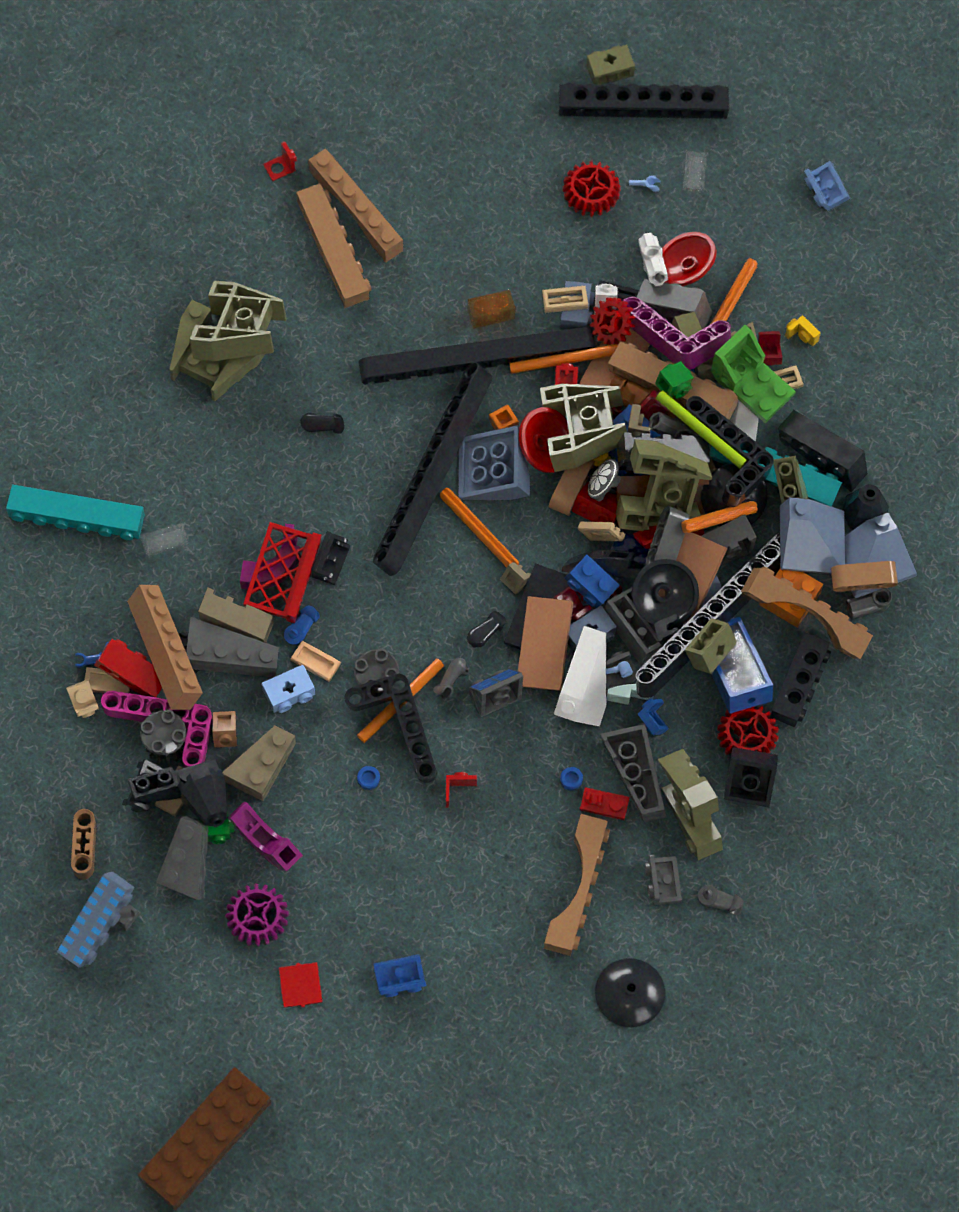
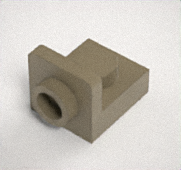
[627,404,651,437]

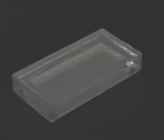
[682,151,707,193]
[140,523,189,558]

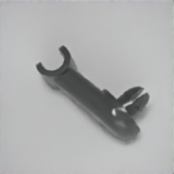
[433,657,469,699]
[698,885,744,915]

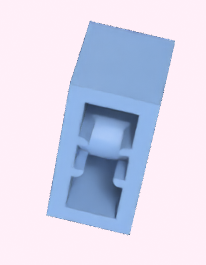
[262,665,315,713]

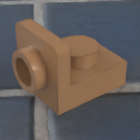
[213,711,237,747]

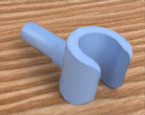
[629,176,661,192]
[606,661,633,678]

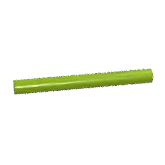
[656,390,747,469]

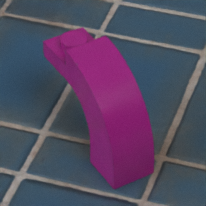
[240,524,301,589]
[228,802,303,872]

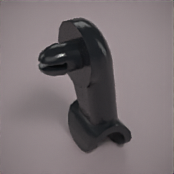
[300,412,345,434]
[467,611,507,648]

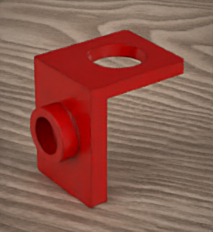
[263,142,297,181]
[446,772,477,808]

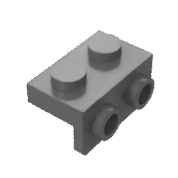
[645,855,682,906]

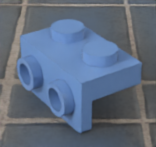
[805,161,850,211]

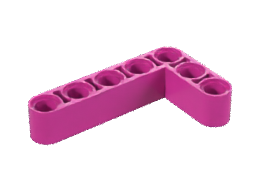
[101,691,213,768]

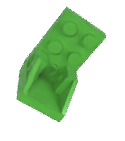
[711,325,796,423]

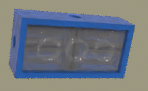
[711,617,773,713]

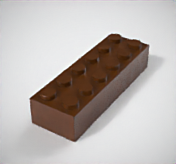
[138,1067,271,1211]

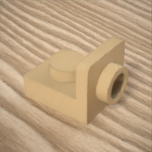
[66,680,99,718]

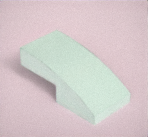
[607,684,654,705]

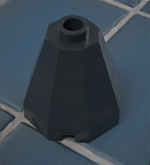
[842,484,889,530]
[178,767,227,827]

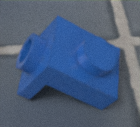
[638,699,669,735]

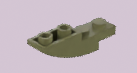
[773,456,808,503]

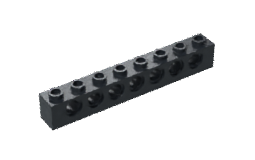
[559,83,729,119]

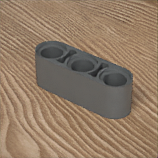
[646,506,689,565]

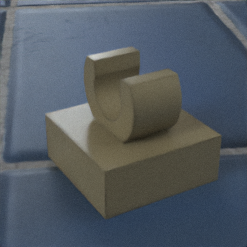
[500,562,531,594]

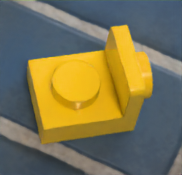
[785,315,820,346]

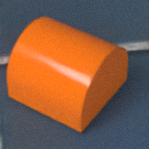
[489,405,519,430]

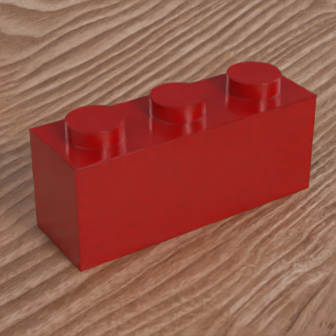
[94,639,162,697]

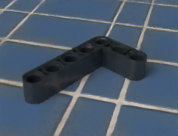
[684,396,774,507]
[344,673,437,783]

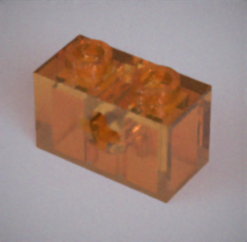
[468,289,516,329]

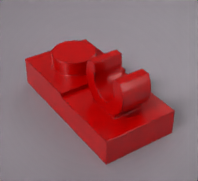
[580,787,630,821]

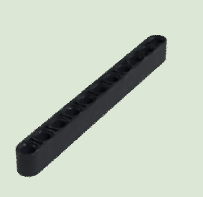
[358,327,596,385]
[373,362,492,576]
[636,532,781,698]

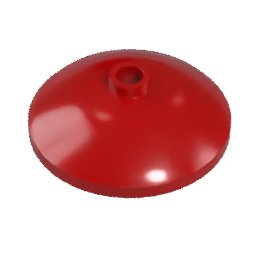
[662,232,716,286]
[519,407,569,473]

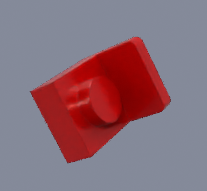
[555,363,578,385]

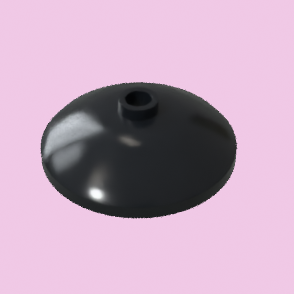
[701,463,767,527]
[632,559,699,625]
[595,958,665,1027]

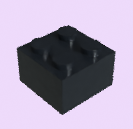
[724,747,778,808]

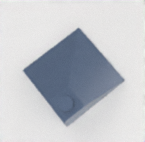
[458,426,530,500]
[780,497,845,575]
[845,513,917,598]

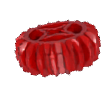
[563,160,621,217]
[717,706,779,755]

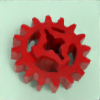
[590,297,635,345]

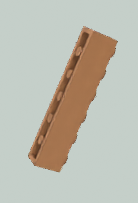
[296,184,371,308]
[608,341,738,420]
[127,585,203,710]

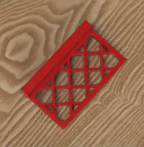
[243,522,322,624]

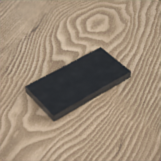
[504,563,569,650]

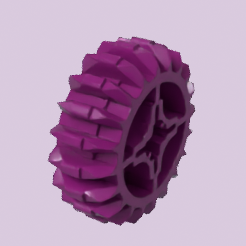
[226,884,289,947]

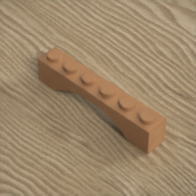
[309,149,403,262]
[741,566,873,659]
[544,814,610,956]

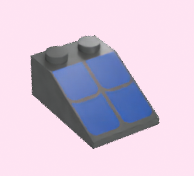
[469,669,523,717]

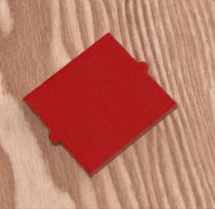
[279,962,322,1008]

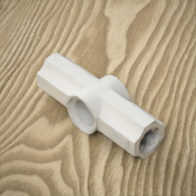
[638,233,668,286]

